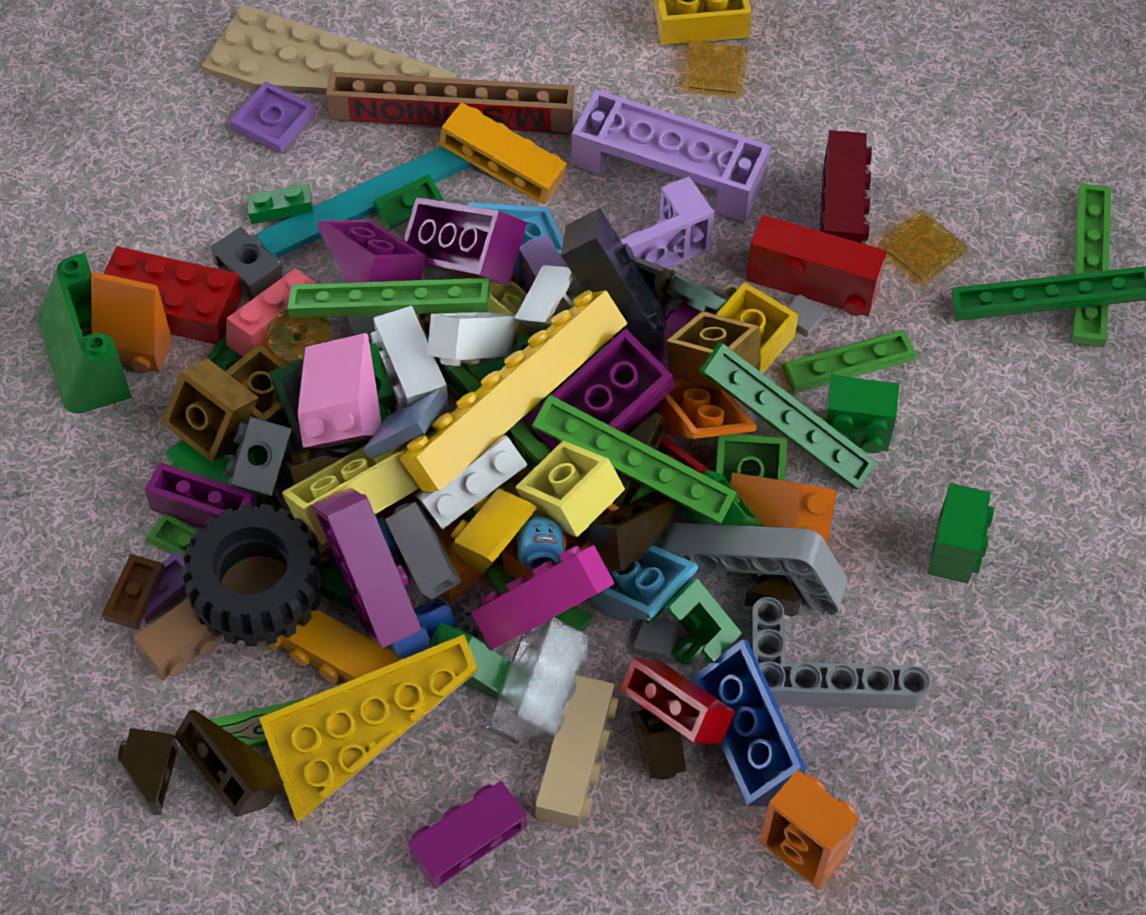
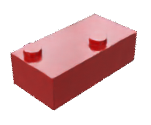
[746,215,887,317]

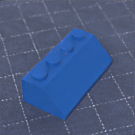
[691,639,806,807]

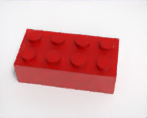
[103,246,243,345]

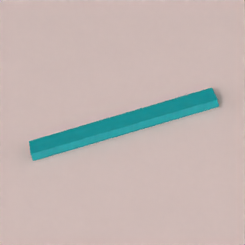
[256,146,473,258]

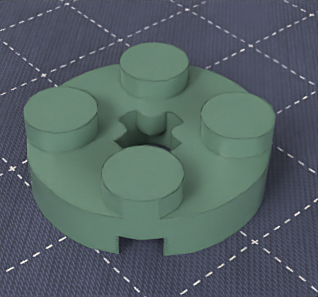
[665,274,729,315]

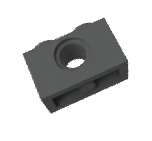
[210,227,284,300]
[224,417,291,496]

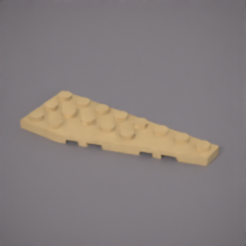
[201,4,458,94]

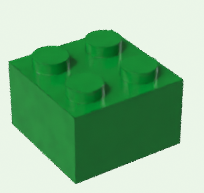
[823,375,899,453]
[927,483,995,584]

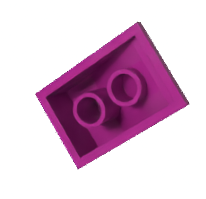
[317,219,426,283]

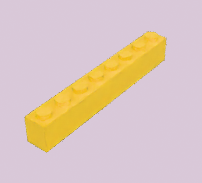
[399,290,627,492]

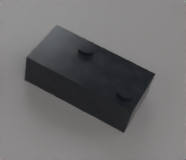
[561,208,667,351]

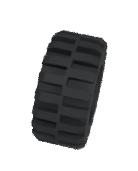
[182,504,325,647]

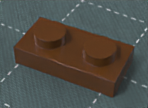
[102,554,166,630]

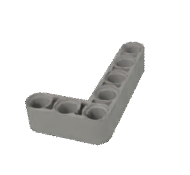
[661,523,848,615]
[750,597,931,709]

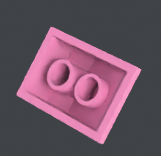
[298,333,382,448]

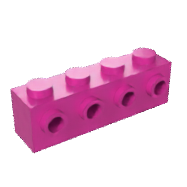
[471,545,615,650]

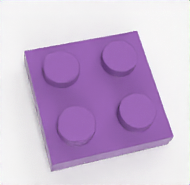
[230,81,316,154]

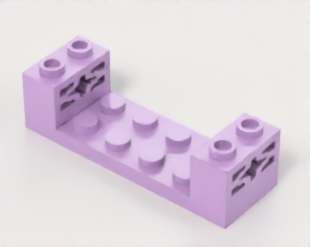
[571,89,771,223]
[518,176,714,294]

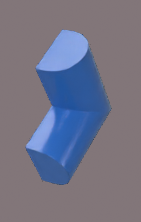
[389,598,455,659]

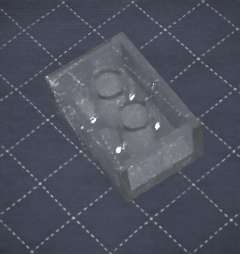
[486,617,590,747]

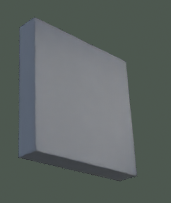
[363,390,447,459]

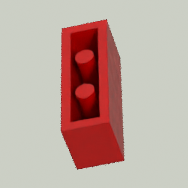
[620,658,736,744]

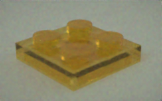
[682,41,748,99]
[878,209,968,287]

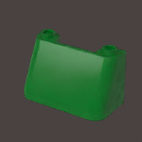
[38,252,132,414]

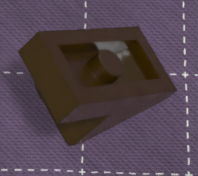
[744,573,801,617]

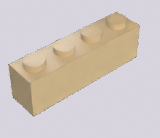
[535,674,620,829]

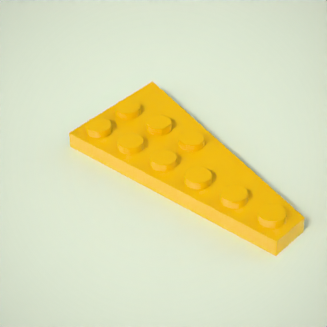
[259,634,478,822]

